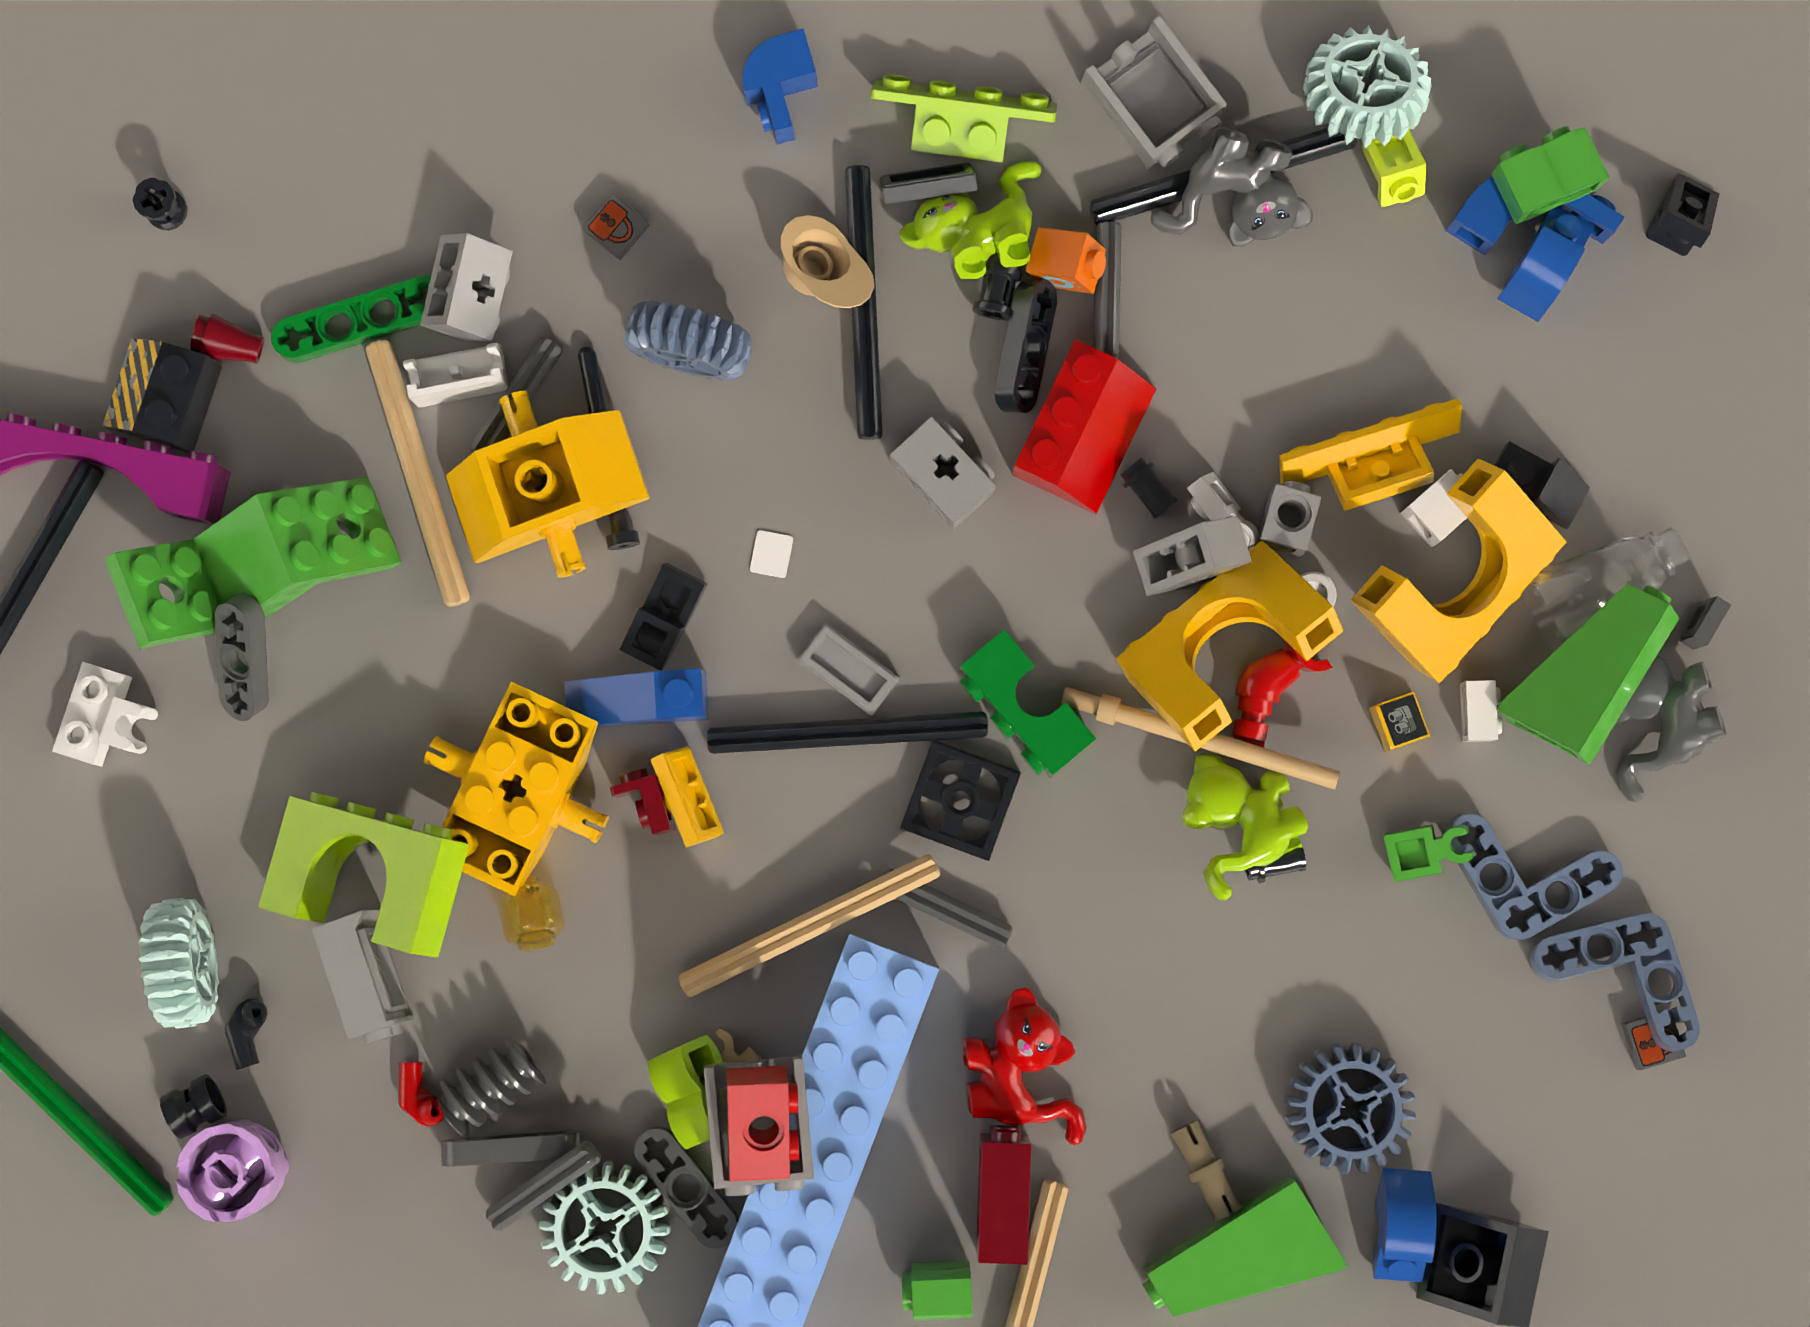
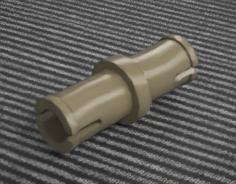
[1170,1120,1243,1221]

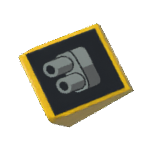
[1369,692,1430,752]

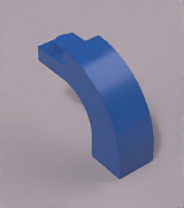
[1446,177,1624,256]

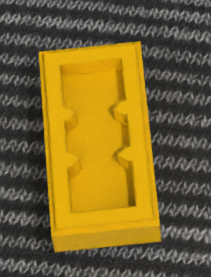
[650,747,724,848]

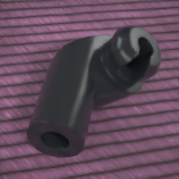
[225,999,268,1070]

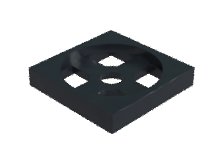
[900,740,1021,861]

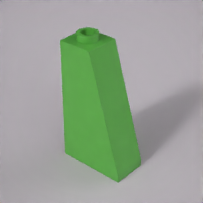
[1496,583,1679,766]
[1142,1176,1348,1317]

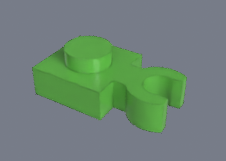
[1383,824,1475,882]

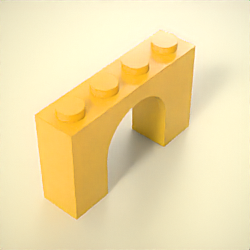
[1350,459,1567,683]
[1115,540,1343,752]

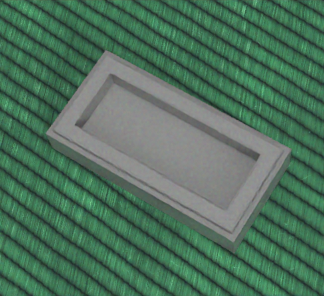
[796,622,900,717]

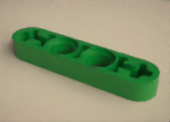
[271,275,431,363]

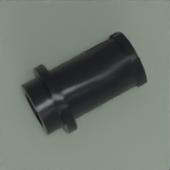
[1120,457,1178,519]
[1245,847,1306,883]

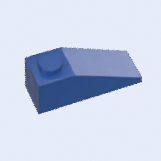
[564,668,709,727]

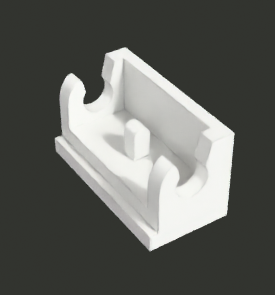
[403,342,509,408]

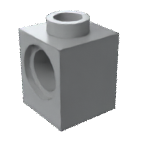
[1258,481,1322,557]

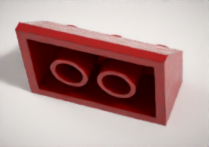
[1012,339,1156,515]

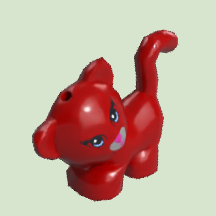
[962,987,1087,1145]

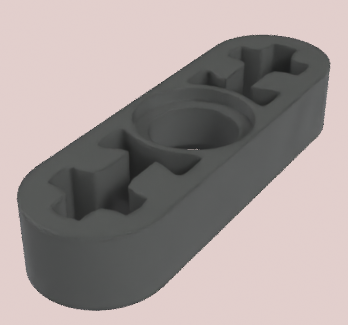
[215,593,269,721]
[634,1126,739,1248]
[441,1131,581,1167]

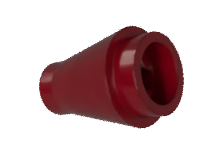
[190,313,264,364]

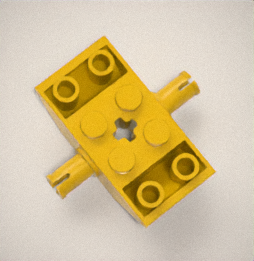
[445,391,650,578]
[424,682,609,896]

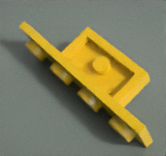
[1279,398,1462,511]

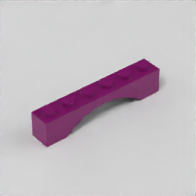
[0,413,231,525]

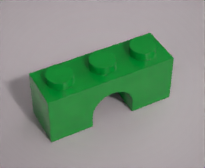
[959,630,1096,778]

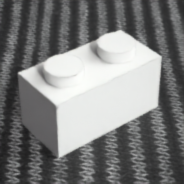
[1460,680,1502,742]

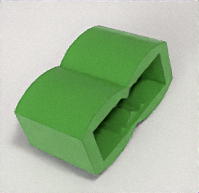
[1491,126,1610,224]
[902,1260,973,1320]

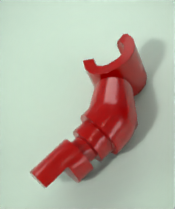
[1229,641,1333,763]

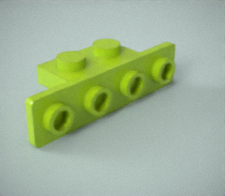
[870,74,1057,163]

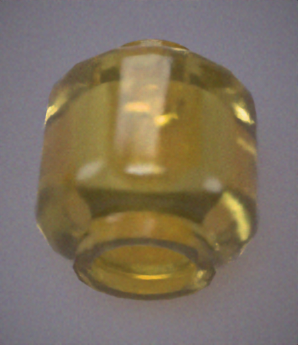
[498,877,564,951]

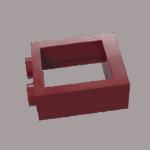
[976,1125,1032,1265]

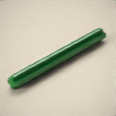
[0,1028,174,1216]

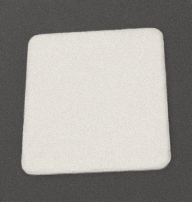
[750,530,793,578]

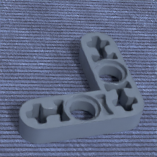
[1445,814,1623,940]
[1530,913,1700,1052]

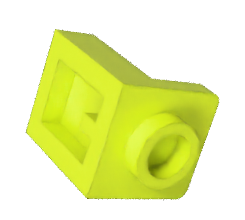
[1362,129,1426,207]

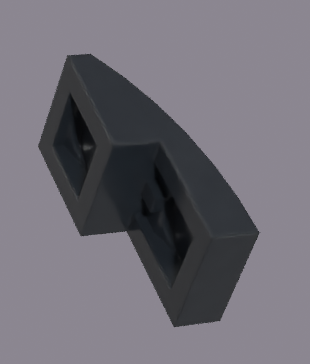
[619,563,708,671]

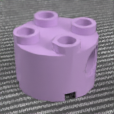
[176,1118,289,1222]

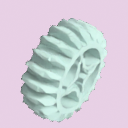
[1303,25,1432,149]
[138,898,220,1029]
[539,1160,671,1295]

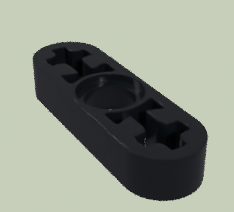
[995,280,1057,413]

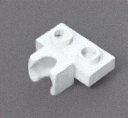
[52,662,158,767]

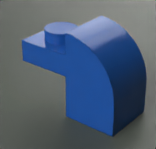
[742,28,818,145]
[1497,206,1594,322]
[1372,1168,1436,1282]

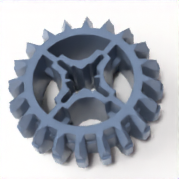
[624,300,752,380]
[1284,1042,1416,1174]

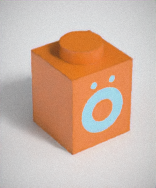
[1026,227,1106,294]

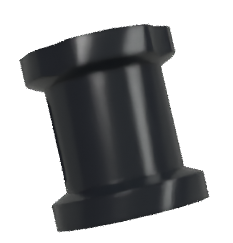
[132,178,188,231]
[972,263,1022,321]

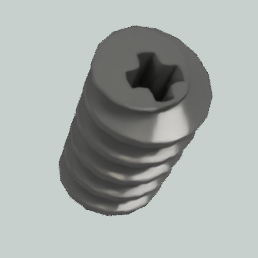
[437,1036,546,1137]

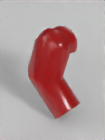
[398,1061,445,1127]

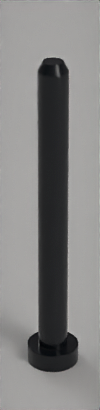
[578,347,640,550]

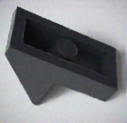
[1646,173,1719,256]
[1494,441,1590,529]

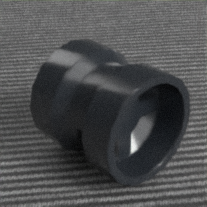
[159,1074,227,1139]

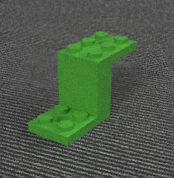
[104,477,402,649]

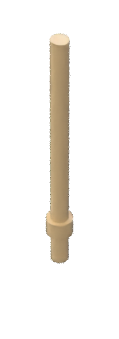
[1061,687,1340,790]

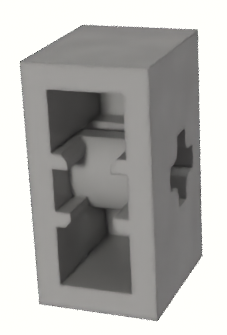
[420,233,513,342]
[890,417,996,530]
[1133,516,1252,596]

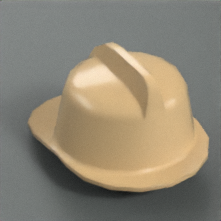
[780,215,875,308]

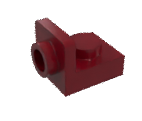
[610,768,676,835]

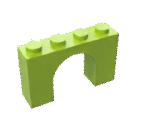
[258,791,470,958]

